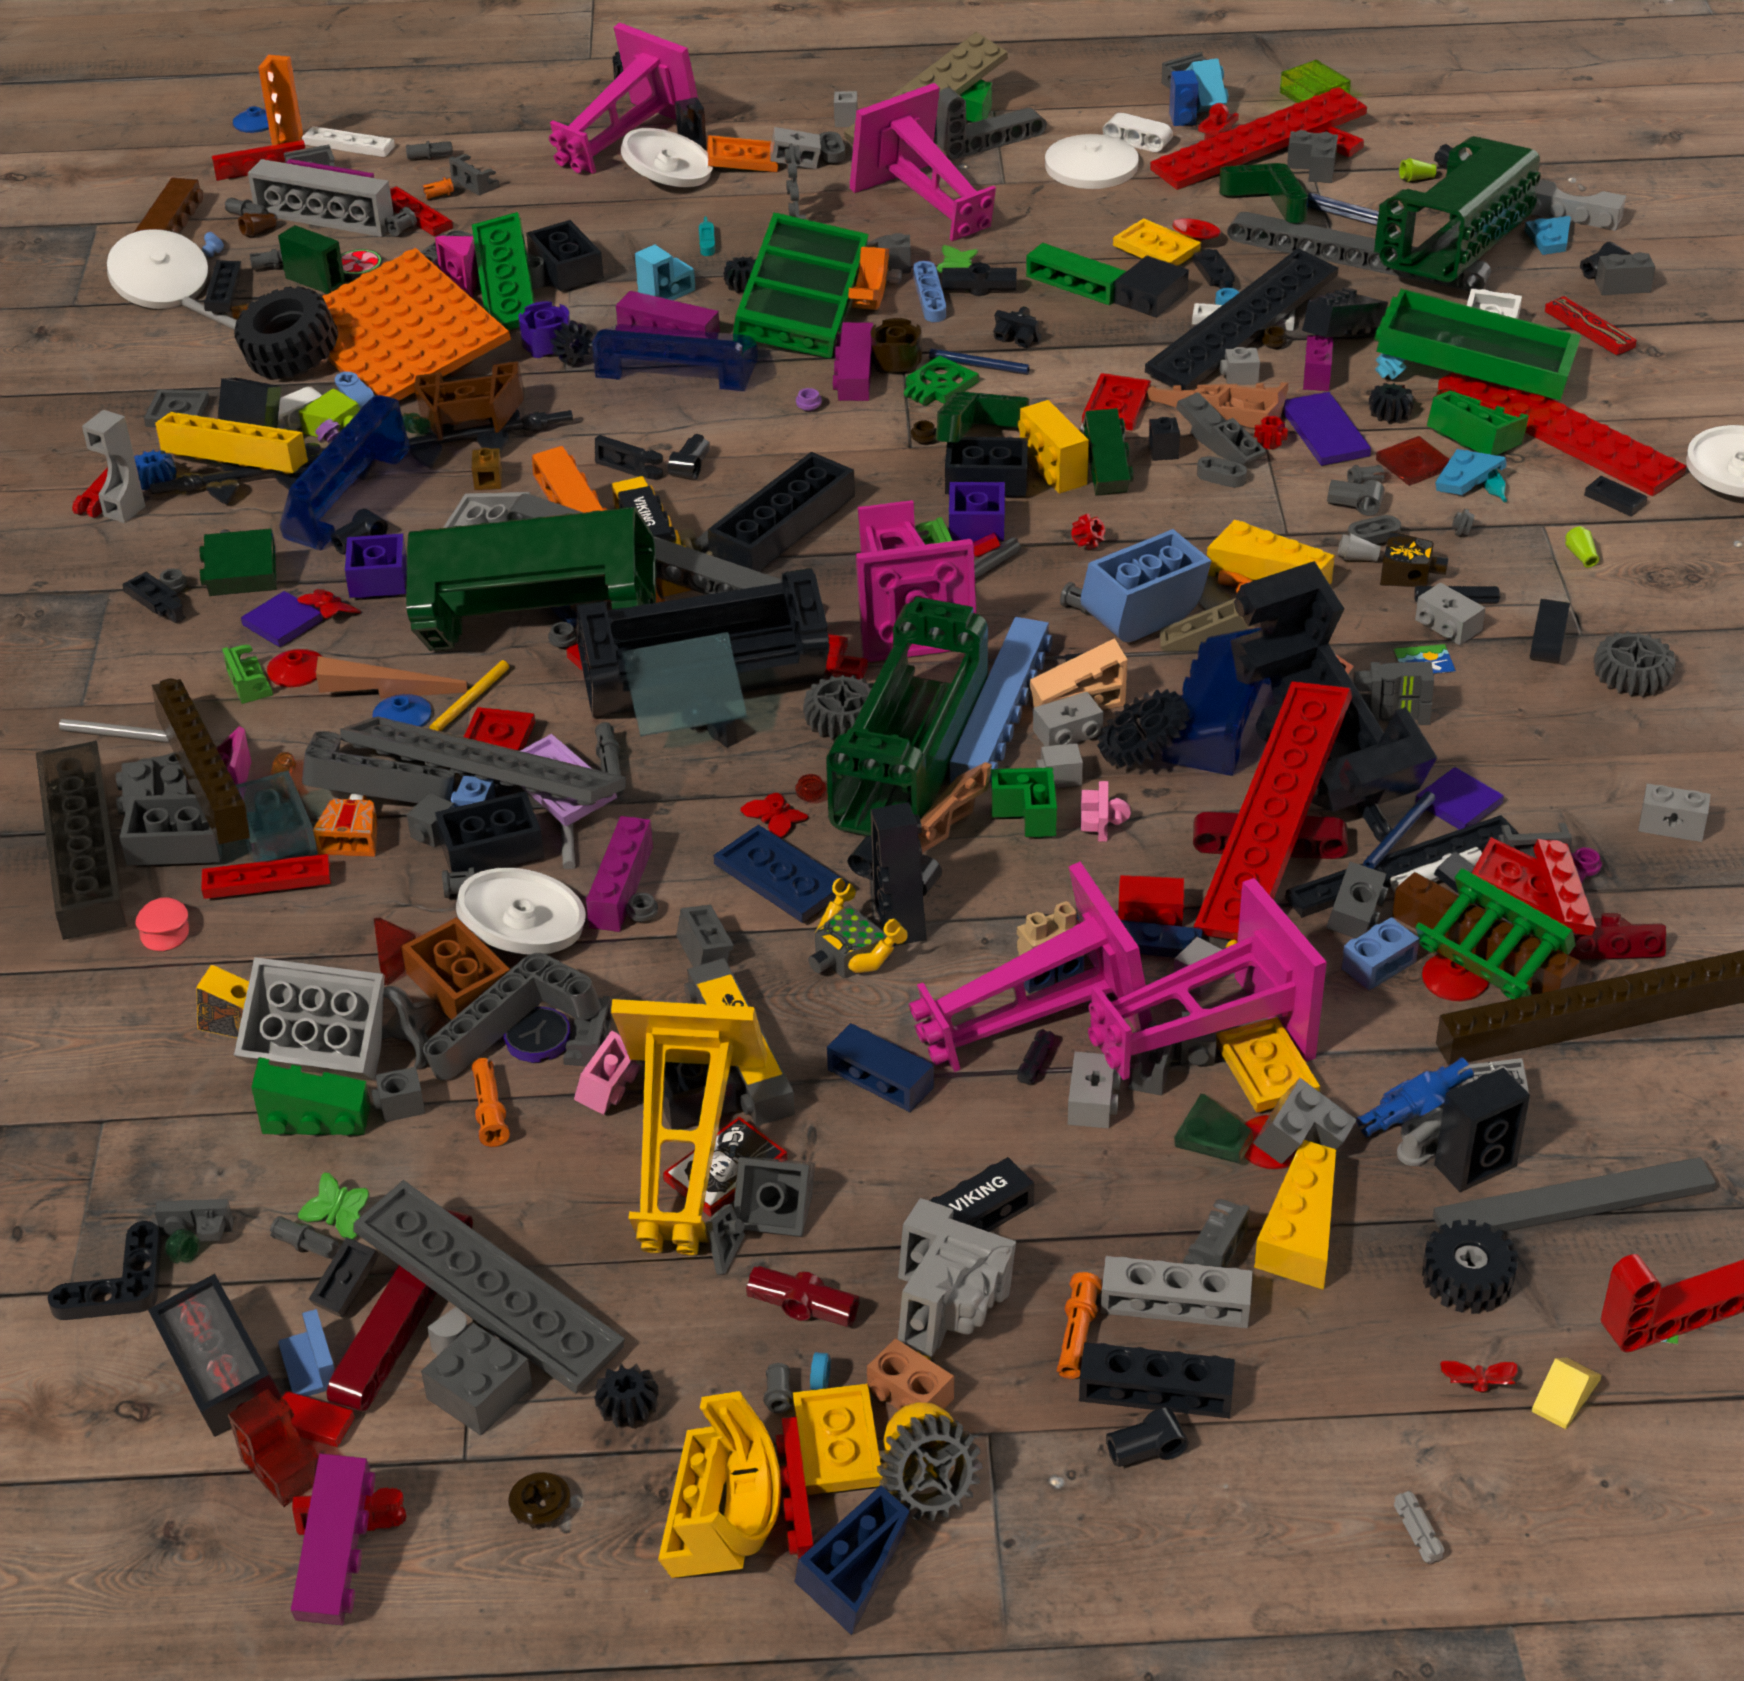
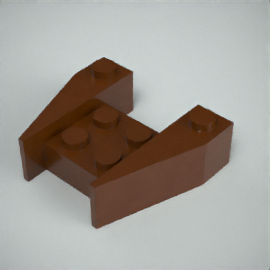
[414,361,524,441]

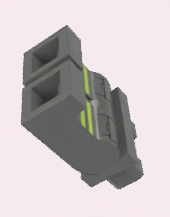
[1353,661,1434,725]

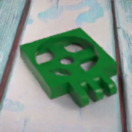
[904,355,979,406]

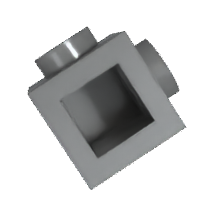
[1220,347,1260,385]

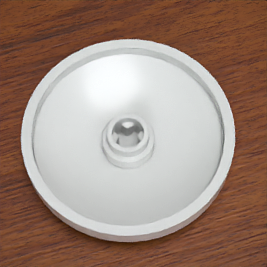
[621,128,713,187]
[1045,134,1138,189]
[107,230,208,309]
[1686,425,1744,497]
[456,868,585,954]

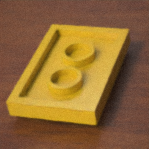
[1113,218,1201,266]
[1216,1017,1320,1113]
[793,1384,883,1495]

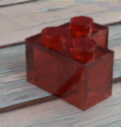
[228,1389,319,1507]

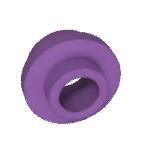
[796,388,822,411]
[315,419,340,443]

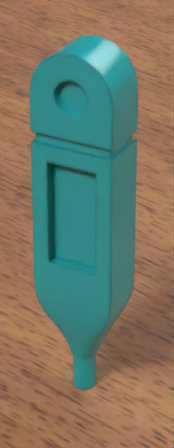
[699,216,715,256]
[1482,468,1507,502]

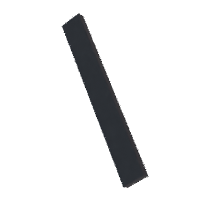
[1285,815,1519,918]

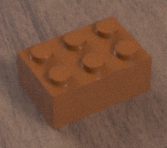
[401,917,510,1020]

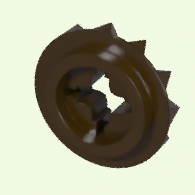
[508,1472,571,1529]

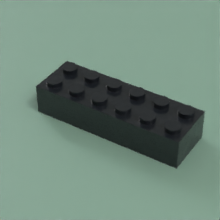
[708,452,855,572]

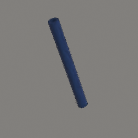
[929,349,1030,375]
[1363,791,1435,869]

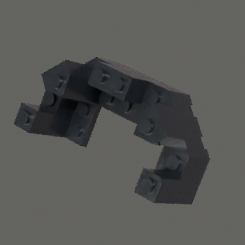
[1230,561,1437,812]

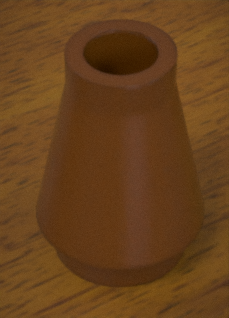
[238,213,276,237]

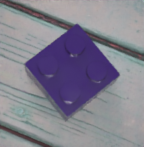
[949,482,1005,542]
[345,533,407,598]

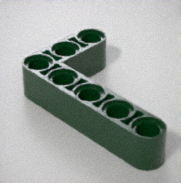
[1219,163,1308,223]
[936,392,1030,442]

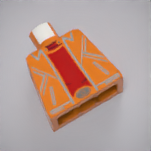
[313,793,378,857]

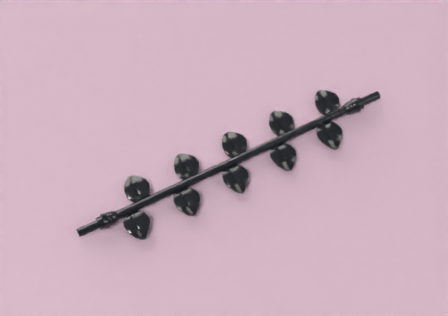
[150,410,573,504]

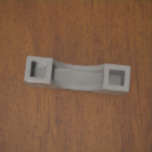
[1531,179,1626,231]
[82,410,146,523]

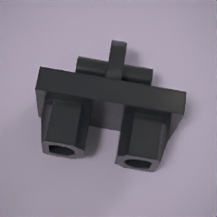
[993,306,1042,349]

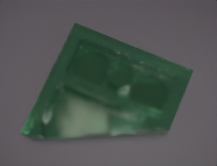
[1174,1094,1253,1163]

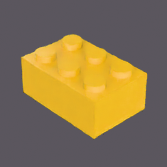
[1018,400,1089,494]

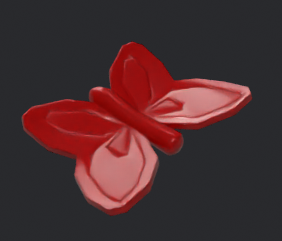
[297,589,361,618]
[740,793,808,839]
[1440,1361,1518,1392]

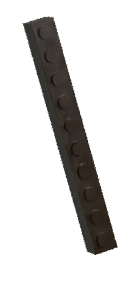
[152,678,250,844]
[1436,950,1744,1066]

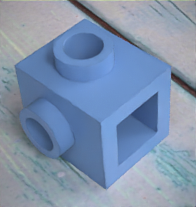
[451,776,496,807]

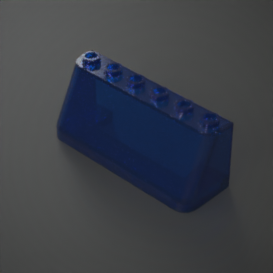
[592,324,758,391]
[279,395,411,551]
[1162,626,1270,776]

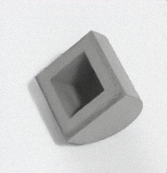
[428,1307,468,1356]

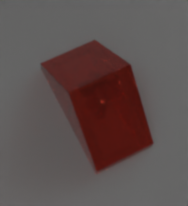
[374,918,416,986]

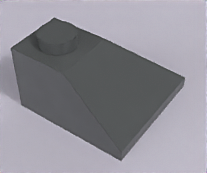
[867,233,911,273]
[734,1157,815,1236]

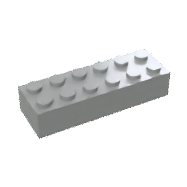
[248,159,394,237]

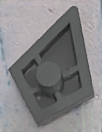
[706,1204,745,1275]

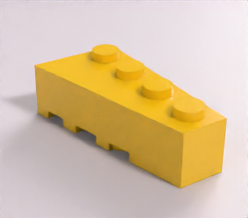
[1207,519,1335,584]
[1254,1140,1336,1290]

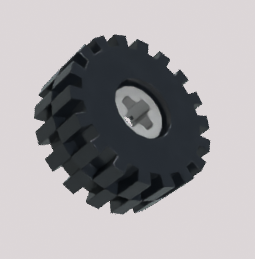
[1422,1219,1518,1314]

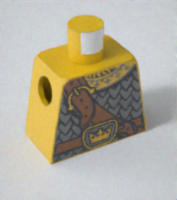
[196,965,249,1038]

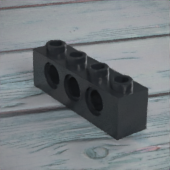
[1079,1342,1235,1419]

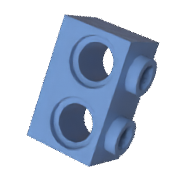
[1342,917,1420,991]

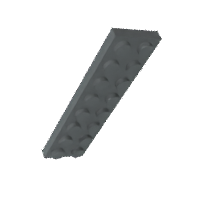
[353,1180,625,1394]

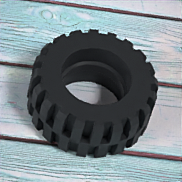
[234,286,338,379]

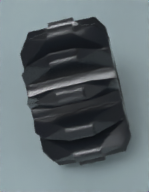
[723,256,766,293]
[550,320,595,365]
[1368,382,1414,423]
[594,1363,659,1429]

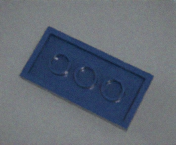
[713,824,847,923]

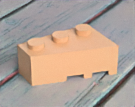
[1030,638,1127,711]

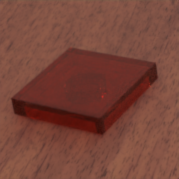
[1376,436,1450,486]

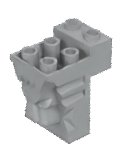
[898,1198,1016,1358]

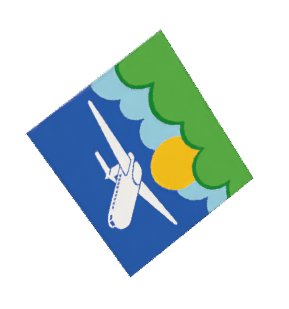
[1394,644,1456,674]

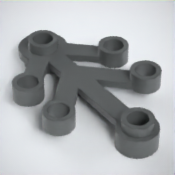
[785,143,806,219]

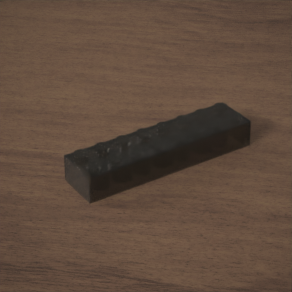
[36,741,127,940]

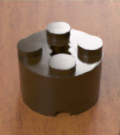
[870,318,922,373]

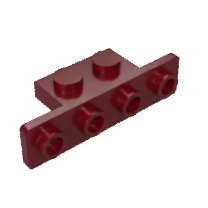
[1534,913,1666,960]

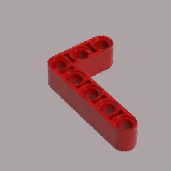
[1601,1254,1744,1353]

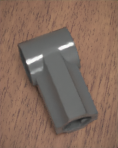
[1327,479,1385,516]

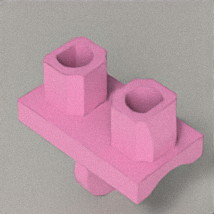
[1081,781,1131,842]

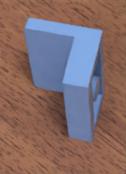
[278,1309,335,1397]

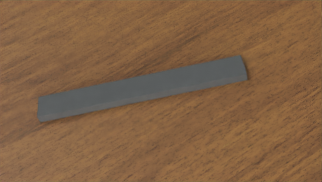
[1433,1157,1716,1233]

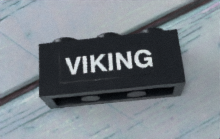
[618,486,676,543]
[929,1157,1034,1232]

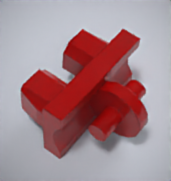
[1198,103,1239,140]

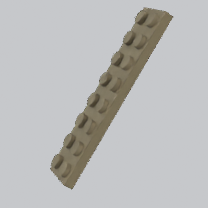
[844,32,1008,143]

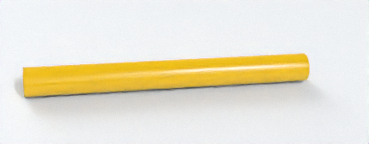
[429,660,510,732]

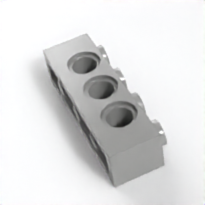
[1101,1256,1253,1328]

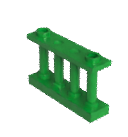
[1415,868,1576,1000]

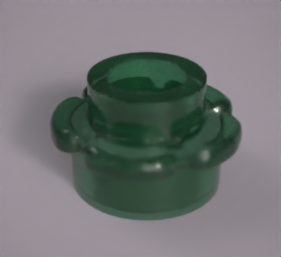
[166,1229,200,1264]

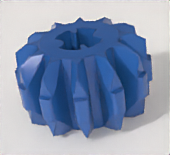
[134,449,177,490]

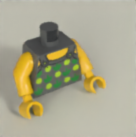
[808,878,907,978]

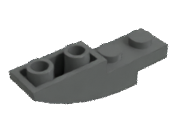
[1176,392,1266,464]

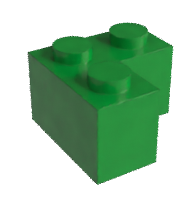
[991,767,1057,837]

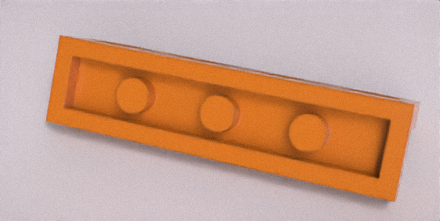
[258,55,303,145]

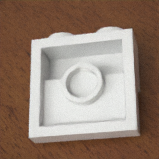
[1460,288,1522,340]

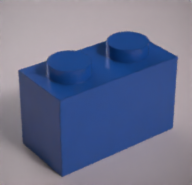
[1169,70,1198,126]

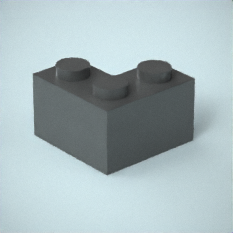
[1287,130,1338,183]
[1253,1078,1356,1164]

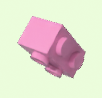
[574,1031,640,1115]

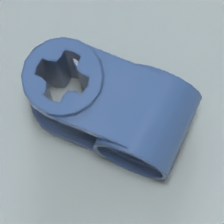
[335,372,376,414]

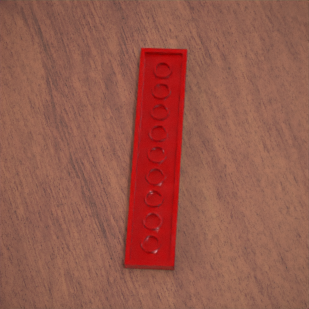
[1150,87,1367,190]
[1438,372,1687,497]
[1193,681,1352,941]

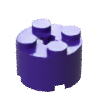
[519,301,571,358]

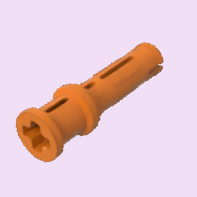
[472,1058,510,1147]
[1057,1272,1103,1379]

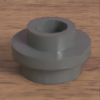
[1452,508,1475,536]
[159,568,187,593]
[548,622,577,648]
[626,893,658,922]

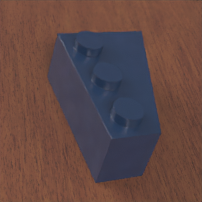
[794,1485,909,1635]

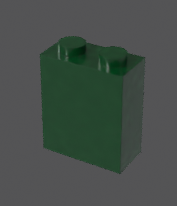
[278,225,346,294]
[199,528,277,596]

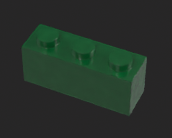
[1083,408,1134,496]

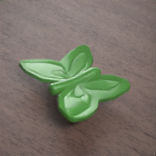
[937,245,978,273]
[298,1172,370,1240]

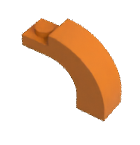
[848,247,889,310]

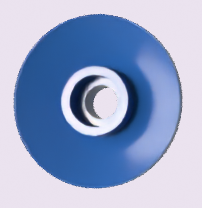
[233,106,269,133]
[372,694,432,727]

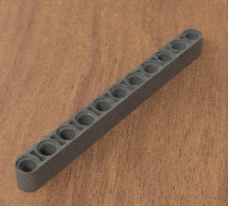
[1227,212,1491,291]
[506,494,781,595]

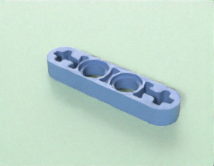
[913,261,946,322]

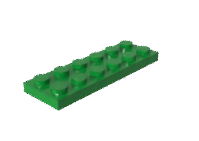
[472,212,535,330]

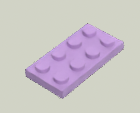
[521,734,617,827]

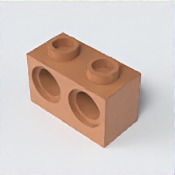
[867,1338,954,1410]

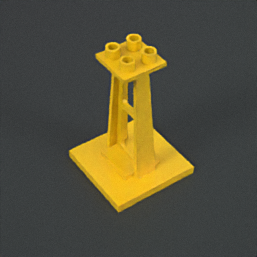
[611,999,767,1256]

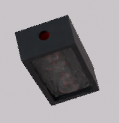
[148,1273,282,1437]

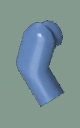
[202,232,224,257]

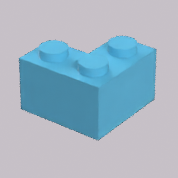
[1186,58,1229,113]
[635,244,695,300]

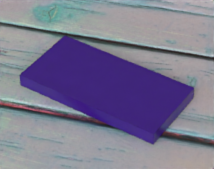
[1282,392,1371,466]

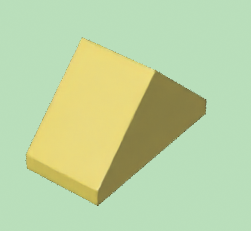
[1532,1358,1602,1429]

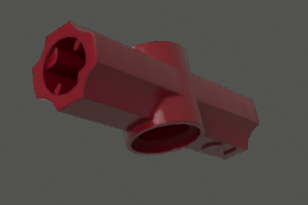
[746,1266,860,1327]

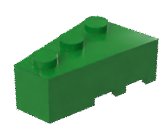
[960,79,992,122]
[1427,391,1529,455]
[251,1057,371,1135]

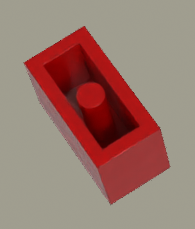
[1118,875,1184,926]

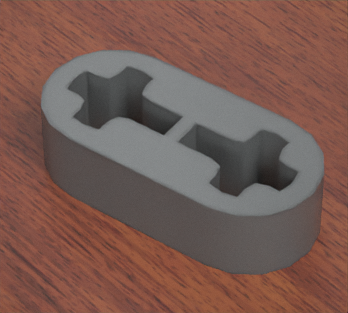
[1197,456,1247,488]

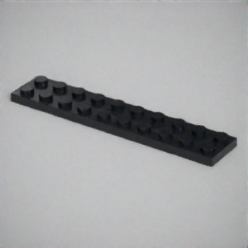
[1145,248,1339,390]

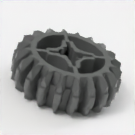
[1593,631,1676,697]
[803,675,874,740]
[877,1414,983,1522]

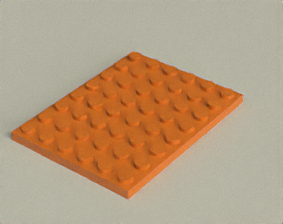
[322,248,511,411]

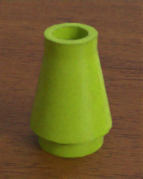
[1399,158,1436,182]
[1565,526,1600,568]

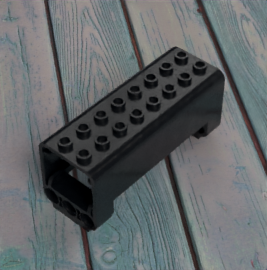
[577,568,829,717]

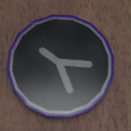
[504,1007,571,1063]

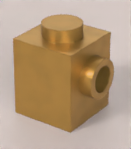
[471,448,502,490]

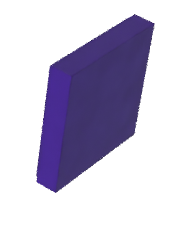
[241,591,323,647]
[1415,767,1504,829]

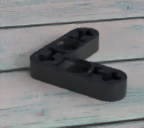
[47,1221,162,1320]

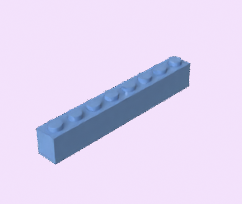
[950,617,1053,784]

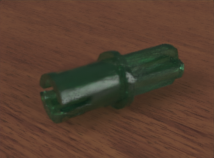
[396,412,431,434]

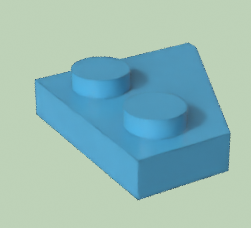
[1524,216,1571,255]
[1435,449,1507,495]

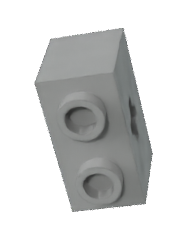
[770,127,821,169]
[1415,582,1486,645]
[1033,692,1103,746]
[1638,784,1711,842]
[1068,1052,1121,1128]

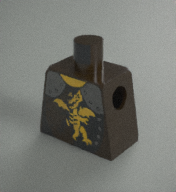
[1380,531,1449,587]

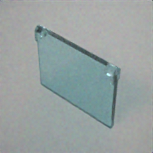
[622,632,747,737]

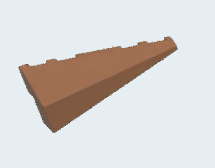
[1147,382,1288,429]
[316,656,468,698]
[918,762,992,853]

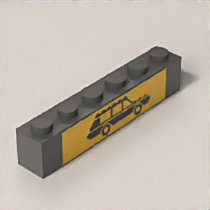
[684,958,795,1127]

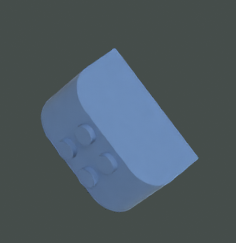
[1080,529,1212,642]

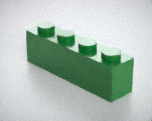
[1026,242,1126,306]

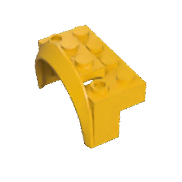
[658,1391,781,1578]

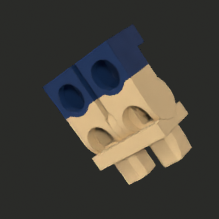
[1017,901,1084,994]

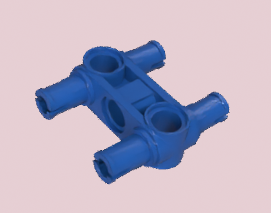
[1356,1058,1474,1137]

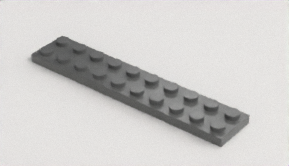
[340,716,626,805]

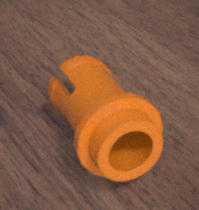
[423,177,454,200]

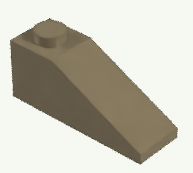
[1160,599,1254,651]

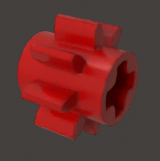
[1254,416,1288,449]
[1071,513,1105,550]

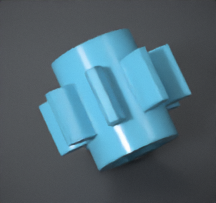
[1375,353,1407,380]

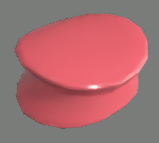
[136,897,189,951]

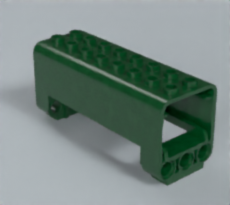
[1374,136,1541,282]
[406,507,656,651]
[826,597,988,836]

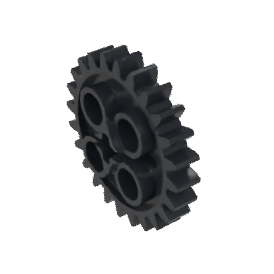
[1097,689,1190,768]

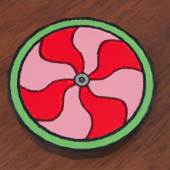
[341,249,383,282]

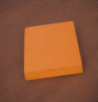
[707,135,778,172]

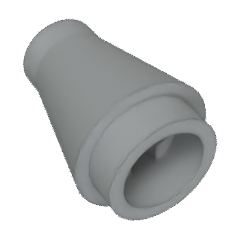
[1337,533,1381,562]

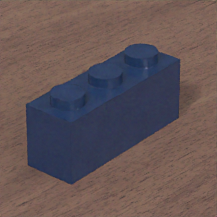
[827,1023,934,1112]

